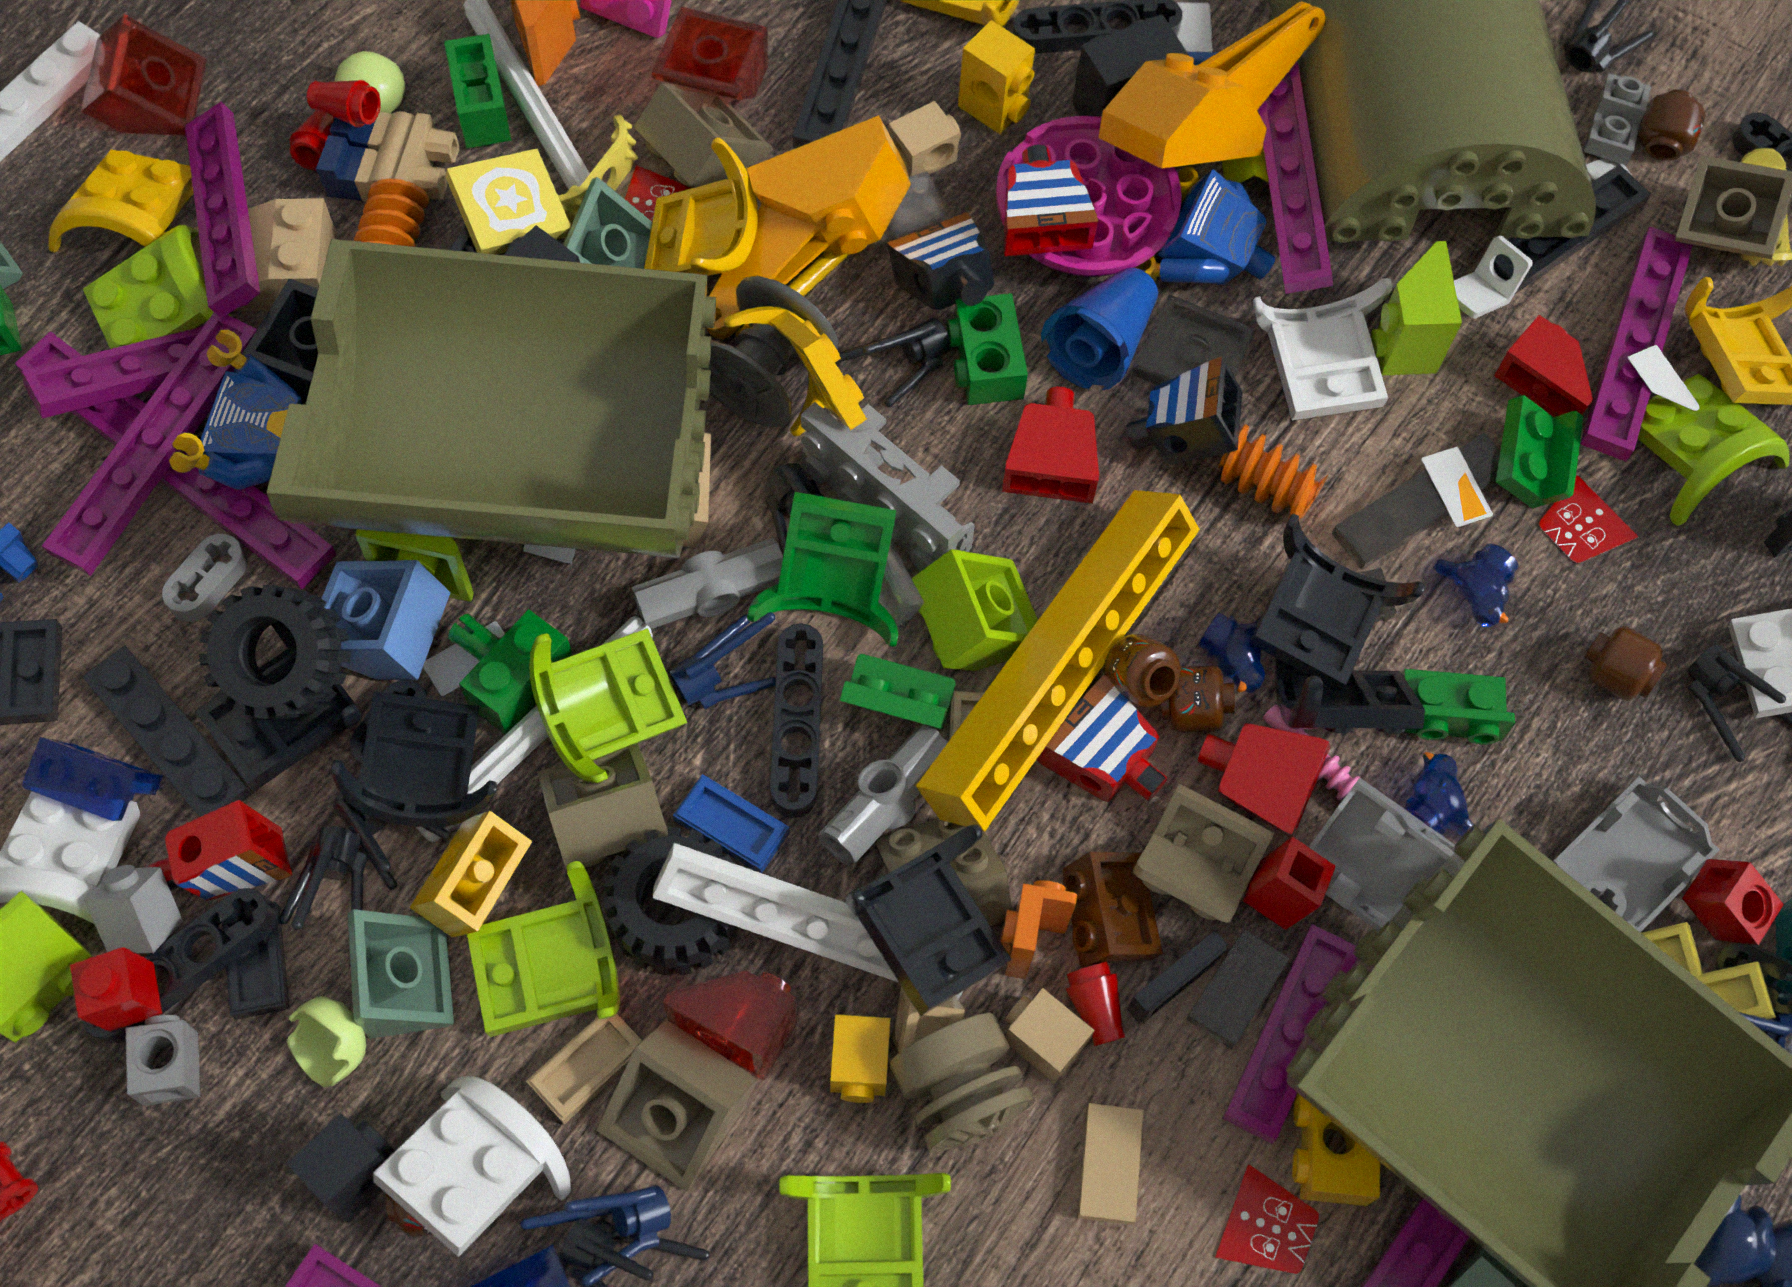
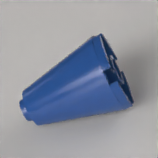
[1041,268,1158,390]

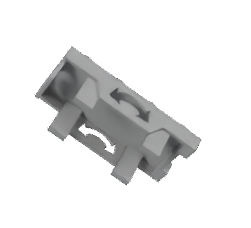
[801,402,975,572]
[1553,776,1720,933]
[1309,778,1455,931]

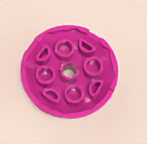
[996,116,1182,277]

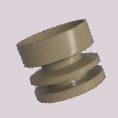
[889,1013,1036,1153]

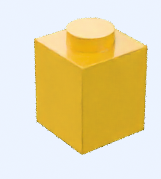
[830,1015,890,1103]

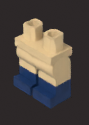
[316,112,459,202]

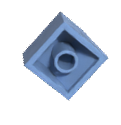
[322,560,451,680]

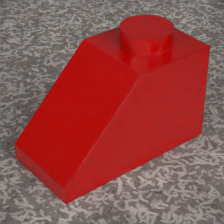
[1494,315,1593,417]

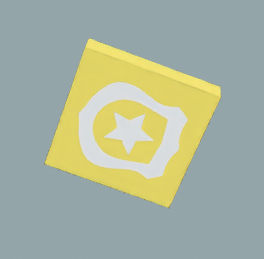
[446,149,571,255]

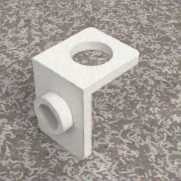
[1454,236,1532,319]

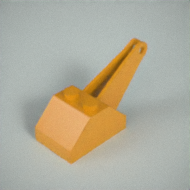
[1098,2,1326,168]
[705,115,911,339]

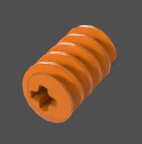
[354,178,430,247]
[1218,424,1329,520]

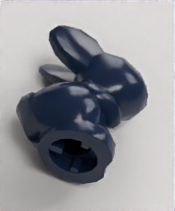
[1694,1195,1792,1287]

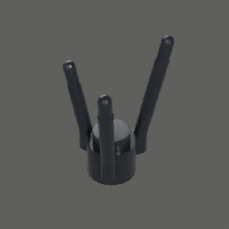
[1563,0,1654,73]
[835,317,951,407]
[765,463,824,556]
[1687,644,1792,762]
[333,792,452,890]
[279,826,368,930]
[560,1218,710,1287]

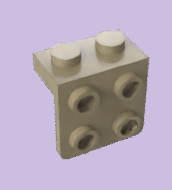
[1133,784,1274,923]
[876,818,1013,926]

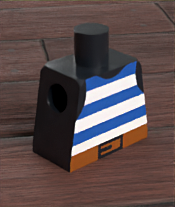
[887,212,994,310]
[1126,356,1243,465]

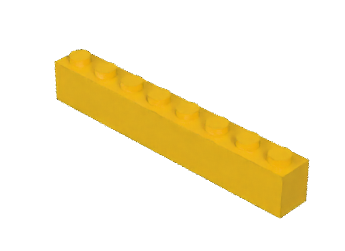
[916,490,1200,832]

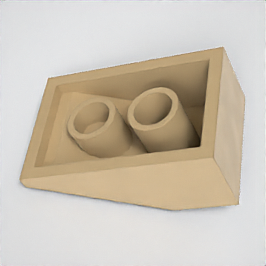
[191,198,336,311]

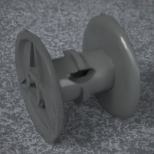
[702,276,838,427]

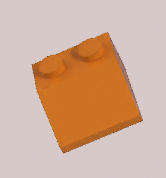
[510,0,580,86]

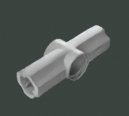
[631,538,783,629]
[818,724,948,866]

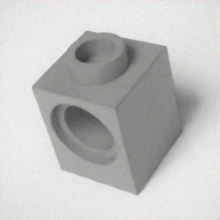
[126,1015,200,1106]

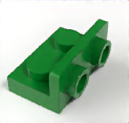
[1496,395,1583,509]
[840,654,956,729]
[1402,669,1515,745]

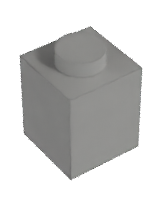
[84,865,183,953]

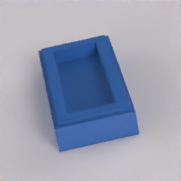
[673,774,790,873]

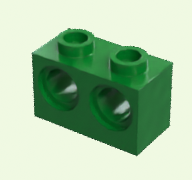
[444,34,512,148]
[947,293,1028,405]

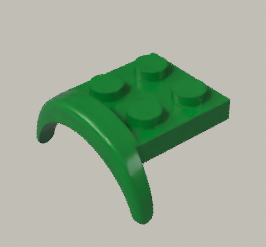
[747,492,898,647]

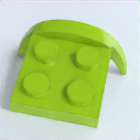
[83,225,233,349]
[1637,373,1790,526]
[529,628,688,783]
[467,861,620,1037]
[779,1173,951,1287]

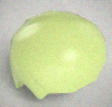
[334,51,405,113]
[287,996,366,1088]

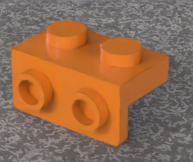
[1000,880,1077,979]

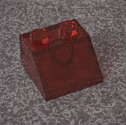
[652,7,769,100]
[81,14,207,136]
[663,970,797,1080]

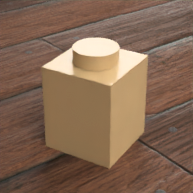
[1004,988,1094,1084]

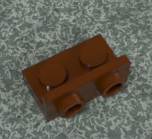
[1062,852,1163,969]

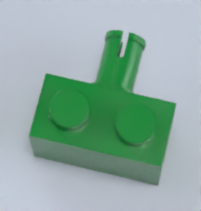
[448,609,573,735]

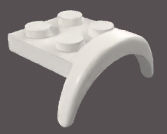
[1253,278,1392,420]
[1728,608,1792,718]
[0,787,140,924]
[374,1076,571,1257]

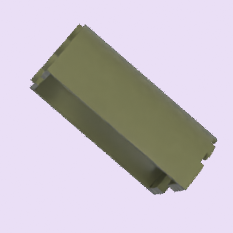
[1269,0,1596,243]
[267,239,716,558]
[1286,819,1792,1287]

